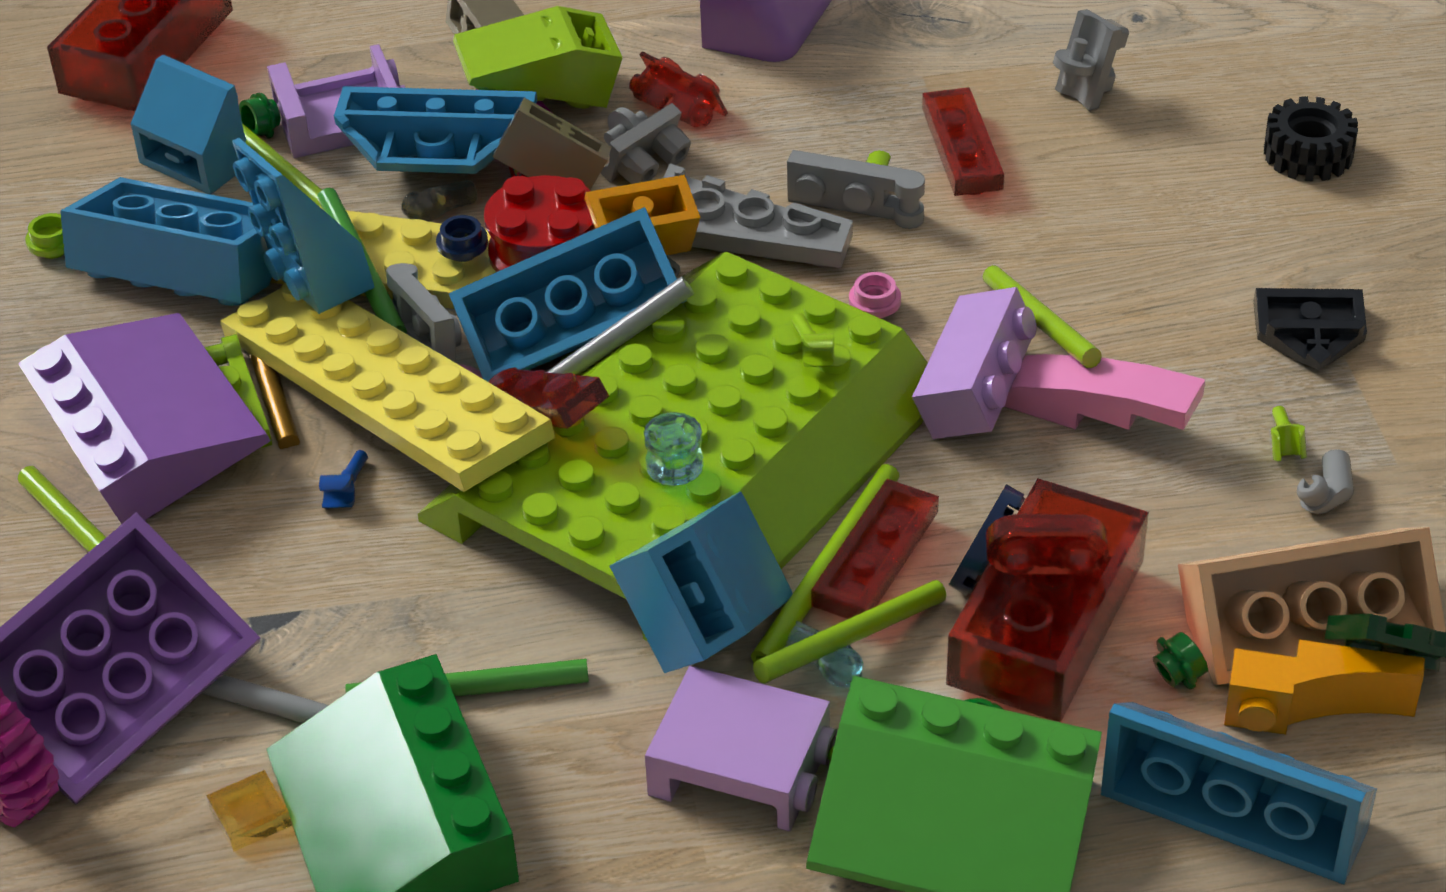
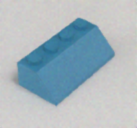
[60,177,272,306]
[449,207,686,386]
[1101,702,1377,885]

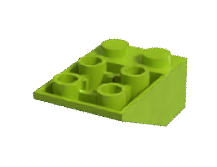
[453,6,623,109]

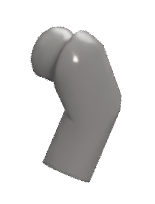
[1297,449,1354,515]

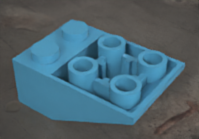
[232,138,375,314]
[609,492,793,673]

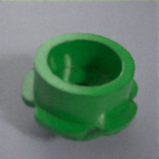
[239,92,281,139]
[1153,632,1208,689]

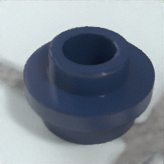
[436,215,488,262]

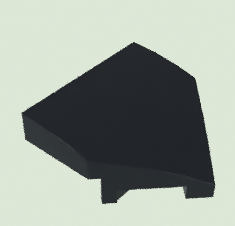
[1253,288,1367,370]

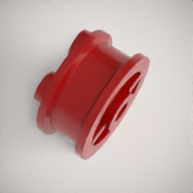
[484,175,595,272]

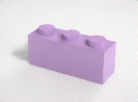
[912,287,1036,439]

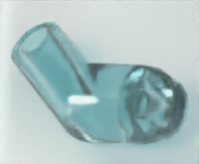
[784,620,864,688]

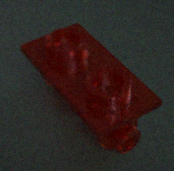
[629,51,728,127]

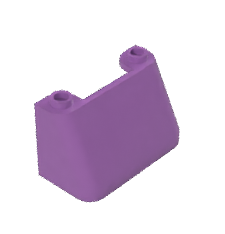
[700,0,832,62]

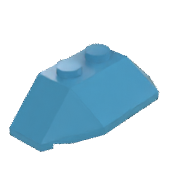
[334,86,537,174]

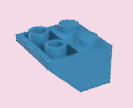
[131,55,246,194]

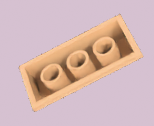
[1178,527,1446,685]

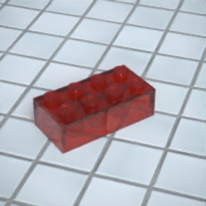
[47,0,233,111]
[946,478,1149,722]

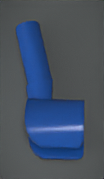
[319,450,368,508]

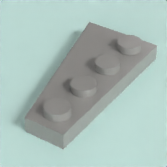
[663,164,853,268]

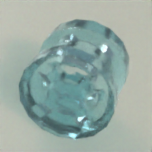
[644,412,704,486]

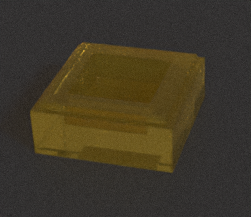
[206,770,292,852]

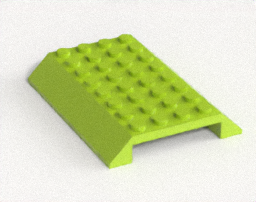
[418,251,928,641]

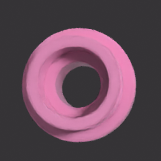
[849,272,901,319]

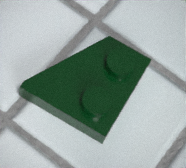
[1325,614,1446,672]

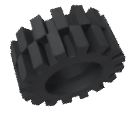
[1264,96,1358,182]

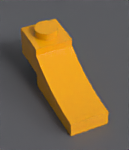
[1224,639,1425,735]

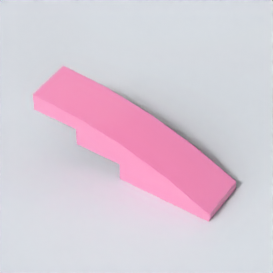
[1004,354,1205,430]

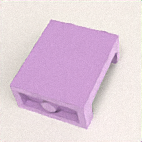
[267,44,406,158]
[645,665,838,831]

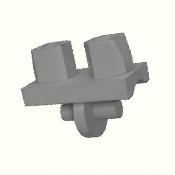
[1053,9,1129,110]
[601,103,691,184]

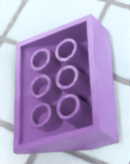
[18,313,271,524]
[0,512,260,805]

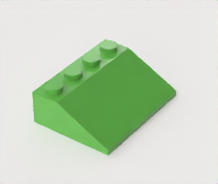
[806,675,1102,892]

